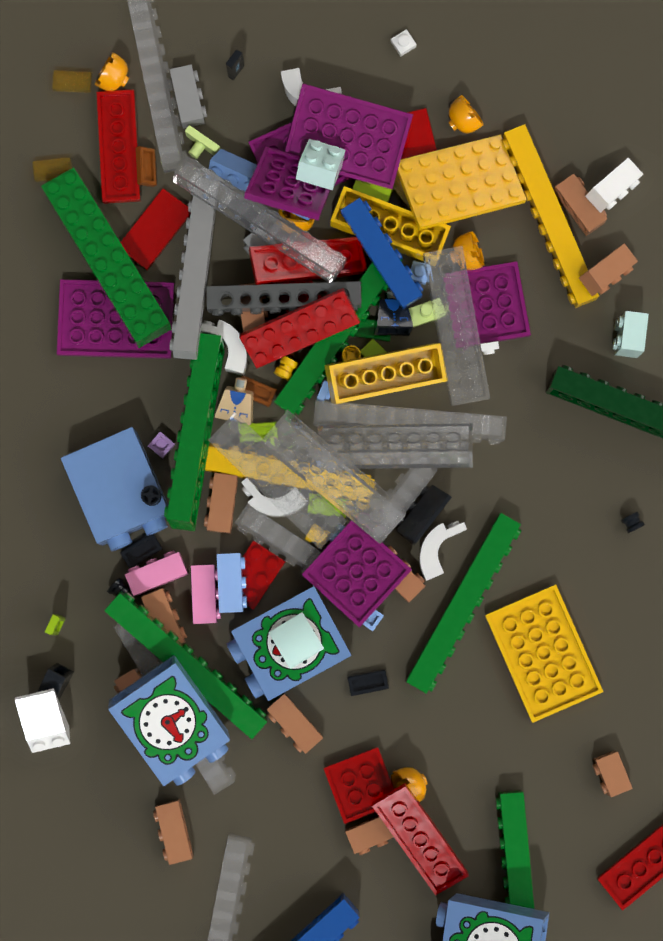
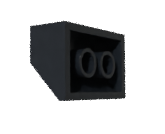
[396,485,452,545]

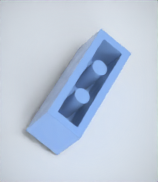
[217,553,247,613]

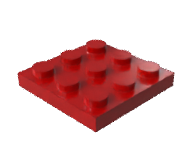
[323,747,394,824]

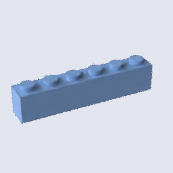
[208,149,310,220]

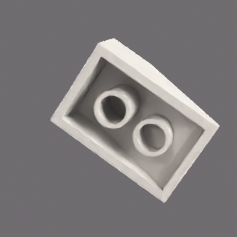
[15,688,70,753]

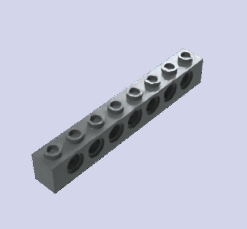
[207,281,362,316]

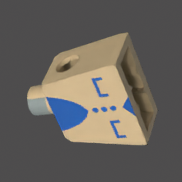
[215,378,254,425]

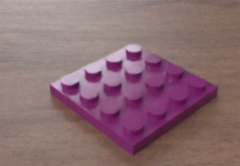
[244,147,330,220]
[442,261,531,349]
[302,517,412,628]

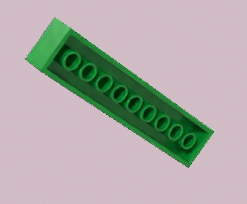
[41,167,172,348]
[164,333,225,531]

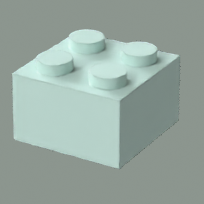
[296,139,345,190]
[612,311,649,358]

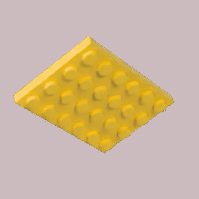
[397,134,527,231]
[485,585,603,723]

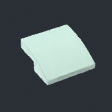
[268,612,324,669]

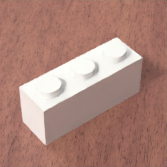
[585,158,643,213]

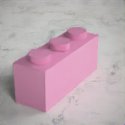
[125,550,189,596]
[191,565,221,624]

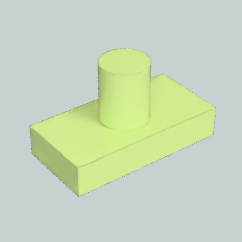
[185,125,220,159]
[408,297,447,328]

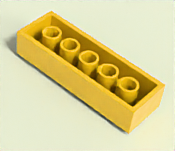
[330,186,451,266]
[324,343,447,404]

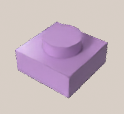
[148,432,175,459]

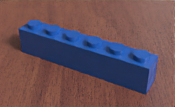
[341,198,423,309]

